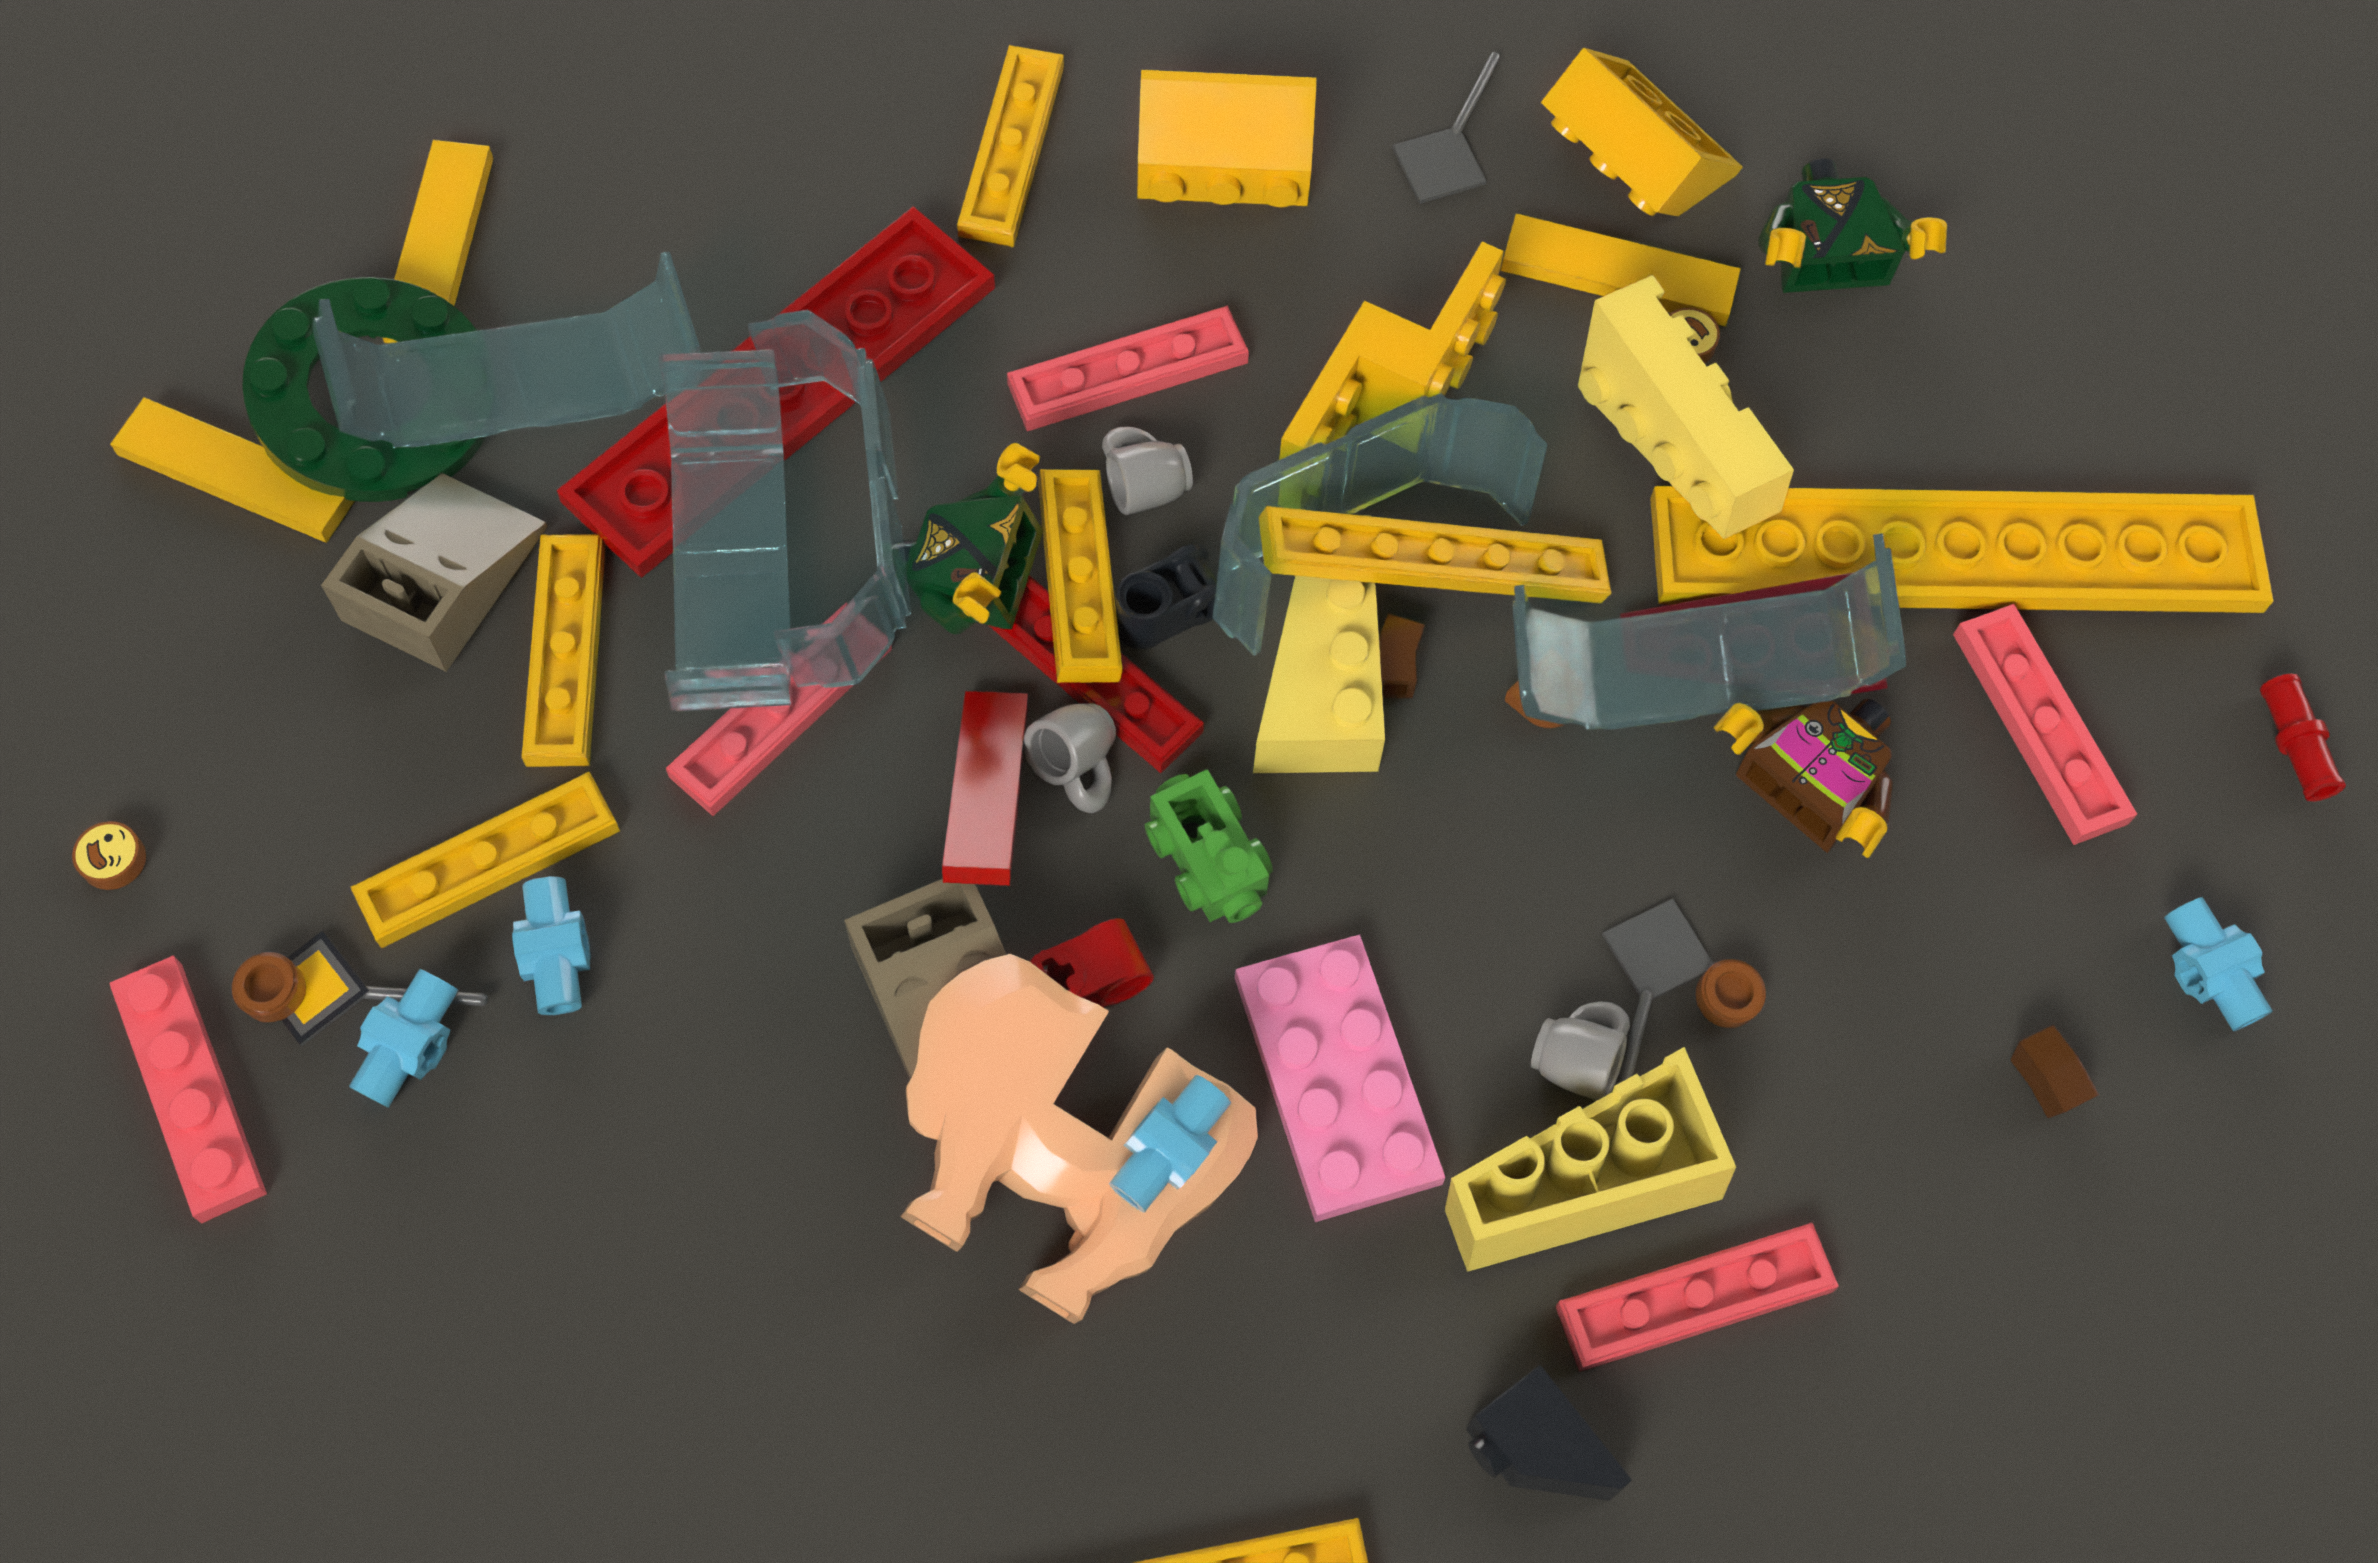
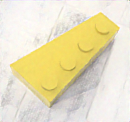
[1578,275,1794,539]
[1253,515,1385,773]
[1445,1047,1736,1272]

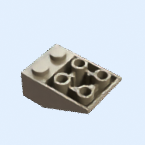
[321,474,548,672]
[844,879,1006,1079]

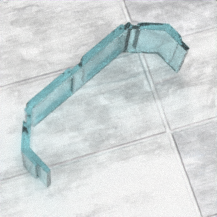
[313,252,701,448]
[748,310,911,688]
[659,350,792,711]
[1213,393,1548,655]
[1513,533,1906,730]

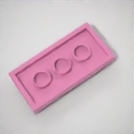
[1235,935,1446,1222]

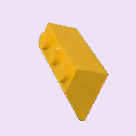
[1541,47,1743,216]
[1137,70,1316,207]

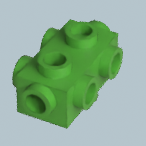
[1145,769,1273,923]

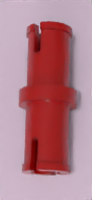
[2260,674,2346,802]

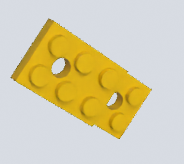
[1275,242,1506,509]

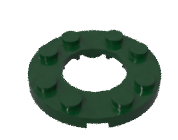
[242,277,495,502]

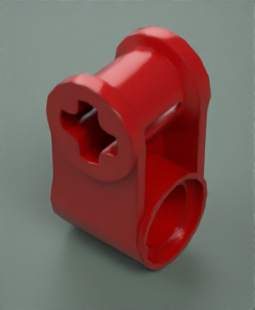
[1030,918,1154,1007]

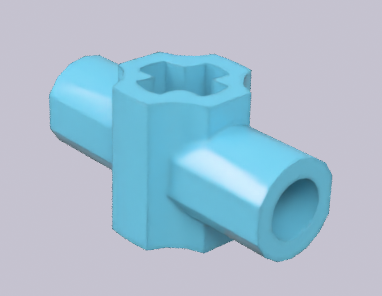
[512,876,591,1015]
[2164,897,2273,1031]
[349,969,459,1108]
[1109,1075,1231,1213]

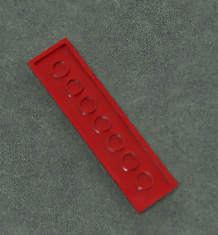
[556,206,995,578]

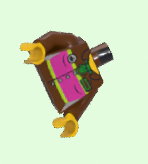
[1713,698,1893,858]

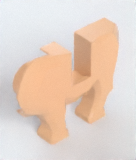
[900,954,1258,1324]

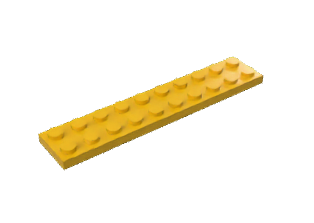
[1650,486,2273,613]

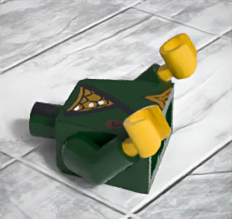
[1758,158,1947,293]
[887,443,1043,635]

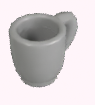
[1102,427,1193,515]
[1023,703,1116,814]
[1531,1001,1630,1101]

